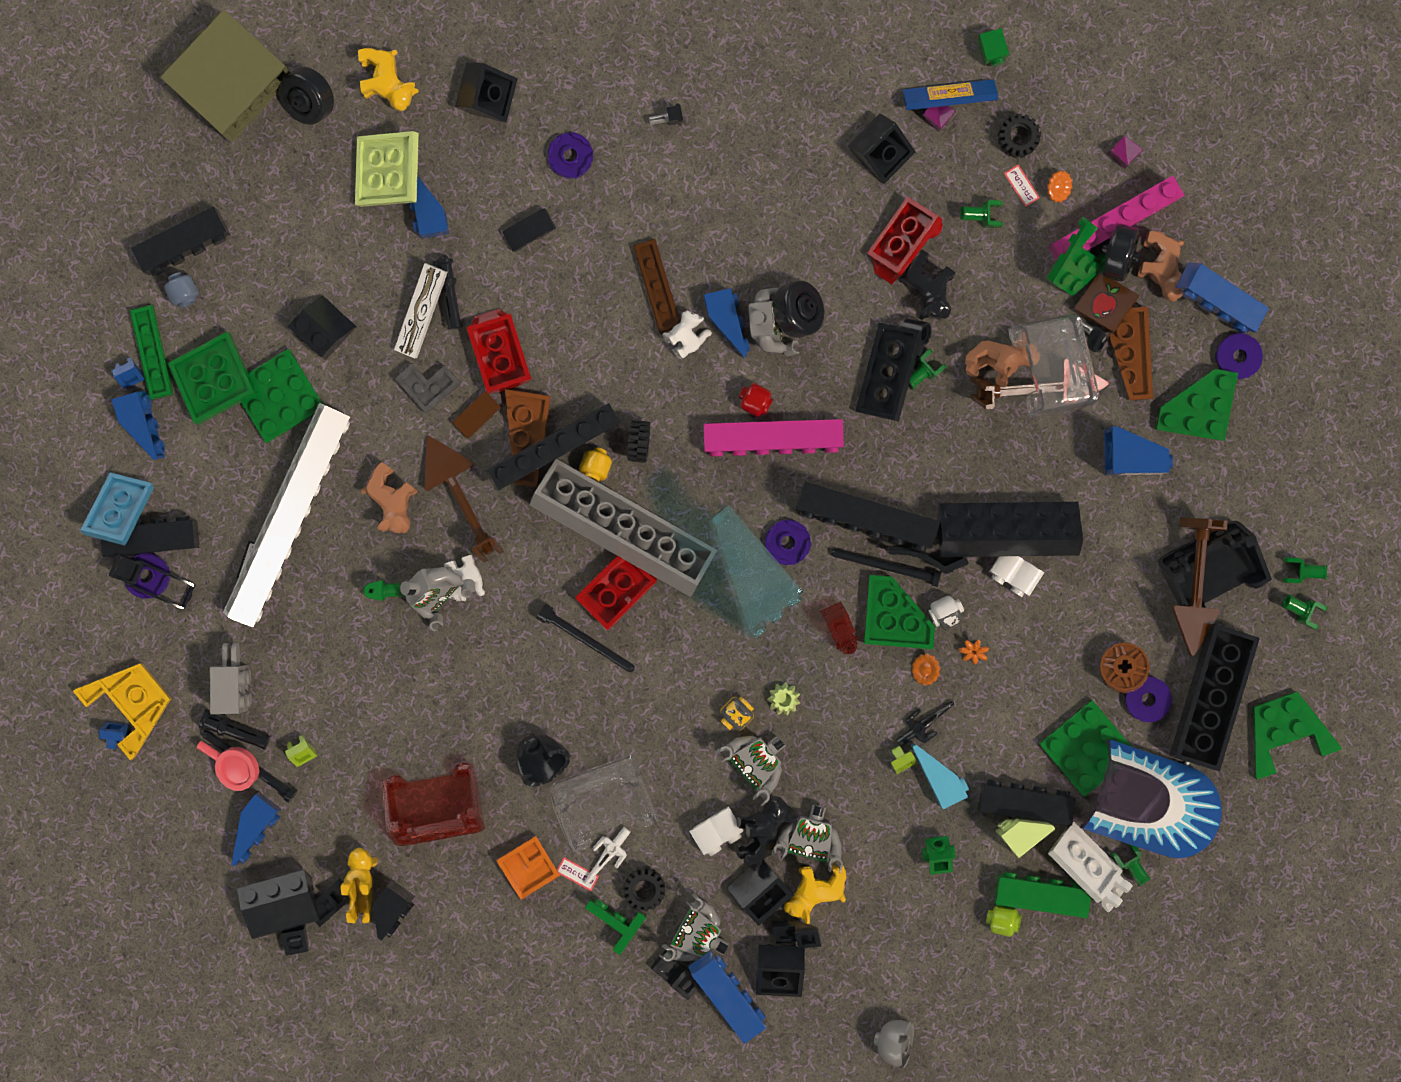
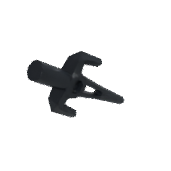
[896,701,954,747]

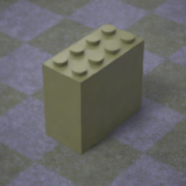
[160,10,290,143]

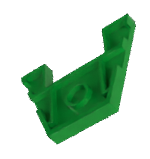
[1047,217,1110,296]
[1253,691,1342,780]

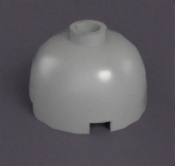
[874,1020,914,1068]

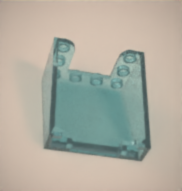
[709,505,803,639]

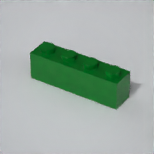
[993,871,1091,918]

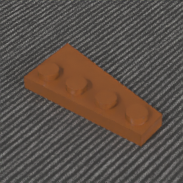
[1109,307,1153,401]
[505,389,551,488]

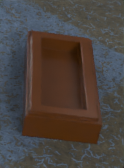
[452,391,502,439]

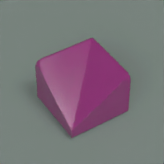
[922,106,956,131]
[1108,136,1143,169]

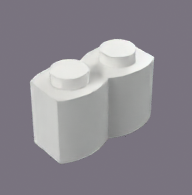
[989,556,1044,597]
[689,806,743,856]

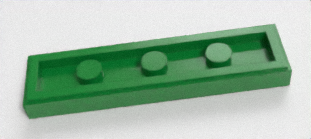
[130,305,174,400]

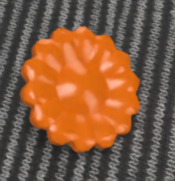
[1047,171,1072,202]
[911,653,940,686]

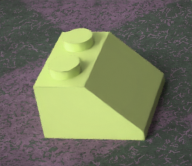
[996,817,1055,858]

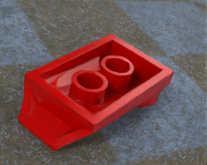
[867,196,943,285]
[467,308,532,394]
[575,556,657,631]

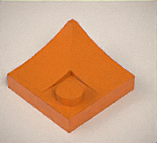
[496,836,560,900]

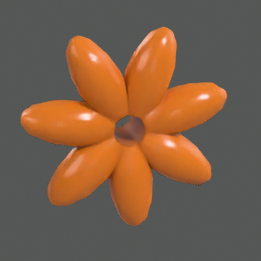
[959,640,989,665]

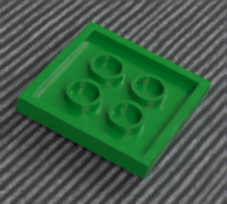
[168,332,257,425]
[241,348,324,444]
[1038,700,1132,797]

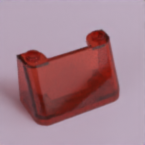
[381,763,485,846]

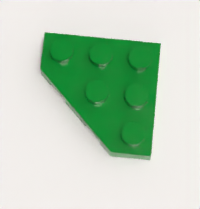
[1155,369,1238,441]
[864,575,935,649]

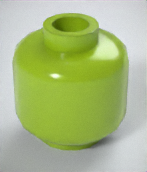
[986,905,1022,937]

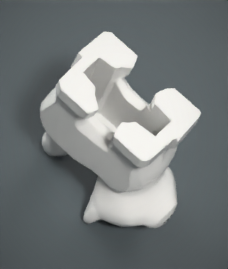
[662,310,712,359]
[444,555,485,601]

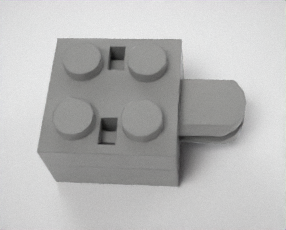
[210,643,252,714]

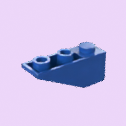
[410,176,449,239]
[704,288,750,359]
[111,391,165,460]
[232,792,281,866]

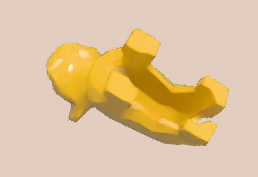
[358,48,419,112]
[340,847,378,924]
[784,865,846,924]

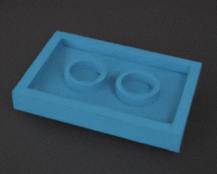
[80,472,154,545]

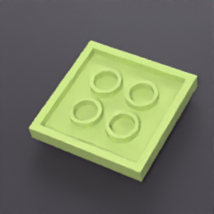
[355,131,419,207]

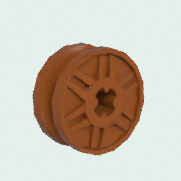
[1100,642,1150,693]

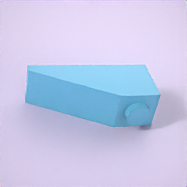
[911,743,969,809]

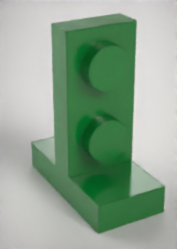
[585,898,647,955]

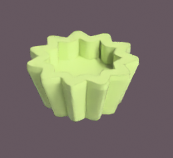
[767,682,800,715]

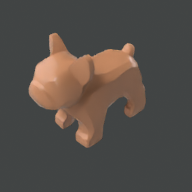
[1137,231,1184,302]
[965,332,1040,387]
[361,462,418,534]

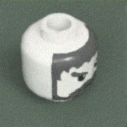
[928,595,964,629]

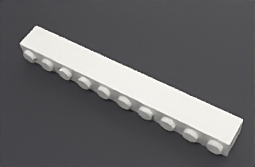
[223,403,350,627]

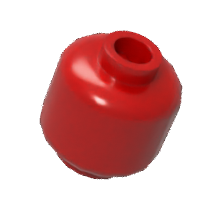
[738,383,774,417]

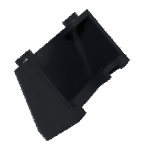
[1158,521,1272,608]

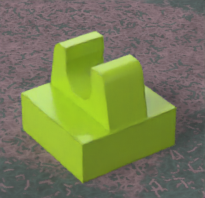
[285,736,317,767]
[891,746,917,775]

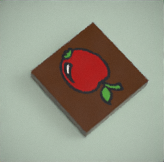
[1074,272,1139,334]

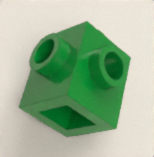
[921,836,956,875]

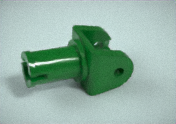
[960,200,1003,228]
[908,348,947,390]
[1283,557,1327,584]
[363,580,406,601]
[1282,595,1328,630]
[1110,844,1151,886]

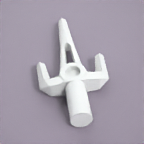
[584,827,631,885]

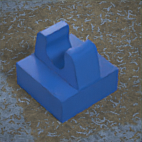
[112,358,145,389]
[99,722,129,749]

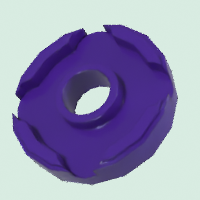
[548,132,593,179]
[1215,333,1263,380]
[765,520,811,565]
[125,553,170,599]
[1125,677,1172,722]

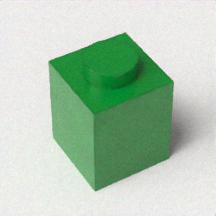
[977,28,1009,67]

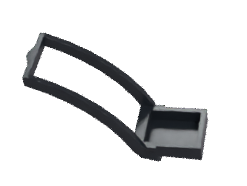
[886,546,969,574]
[109,554,196,610]

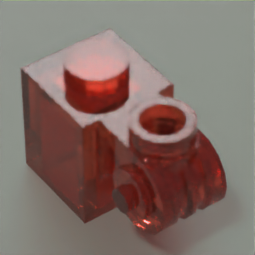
[820,601,858,655]

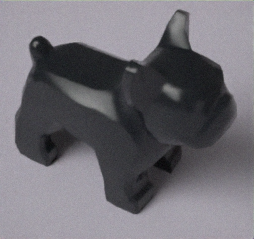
[899,249,956,320]
[736,796,797,865]

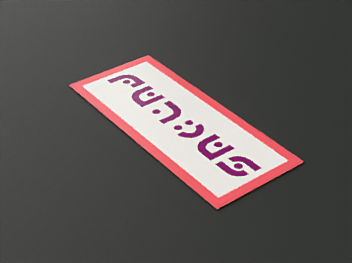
[1004,164,1040,207]
[557,857,599,891]

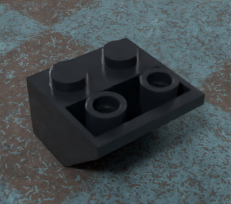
[727,859,793,926]
[373,880,415,941]

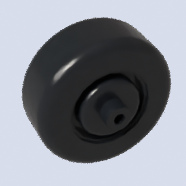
[279,67,334,125]
[1102,224,1141,282]
[773,281,825,338]

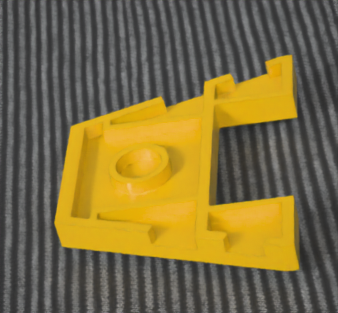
[73,663,172,760]

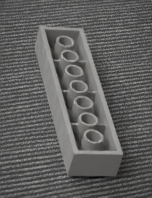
[529,459,717,597]

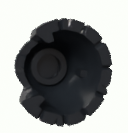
[517,733,570,787]

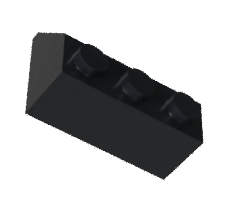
[237,870,320,939]

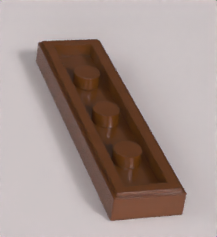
[633,239,680,334]

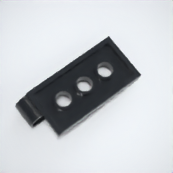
[855,318,932,422]

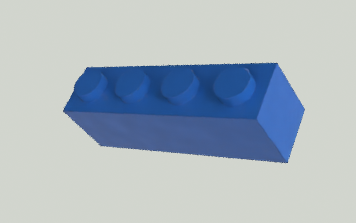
[1176,262,1269,334]
[688,950,767,1044]

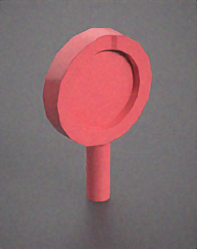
[196,741,259,791]

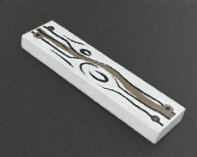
[394,263,448,358]

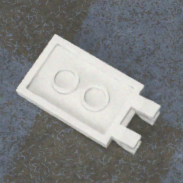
[1048,822,1133,912]

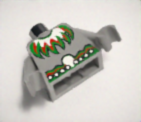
[749,285,800,357]
[400,567,475,631]
[715,735,786,806]
[771,804,843,873]
[659,893,729,961]

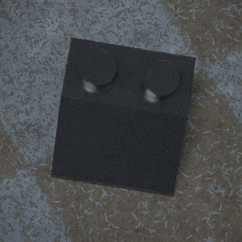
[455,63,518,123]
[848,113,916,184]
[288,295,357,360]
[756,944,805,997]

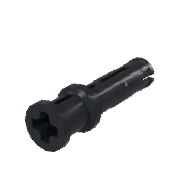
[433,258,462,330]
[198,709,271,750]

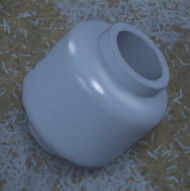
[164,272,199,308]

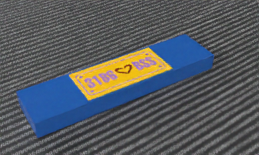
[903,79,998,110]

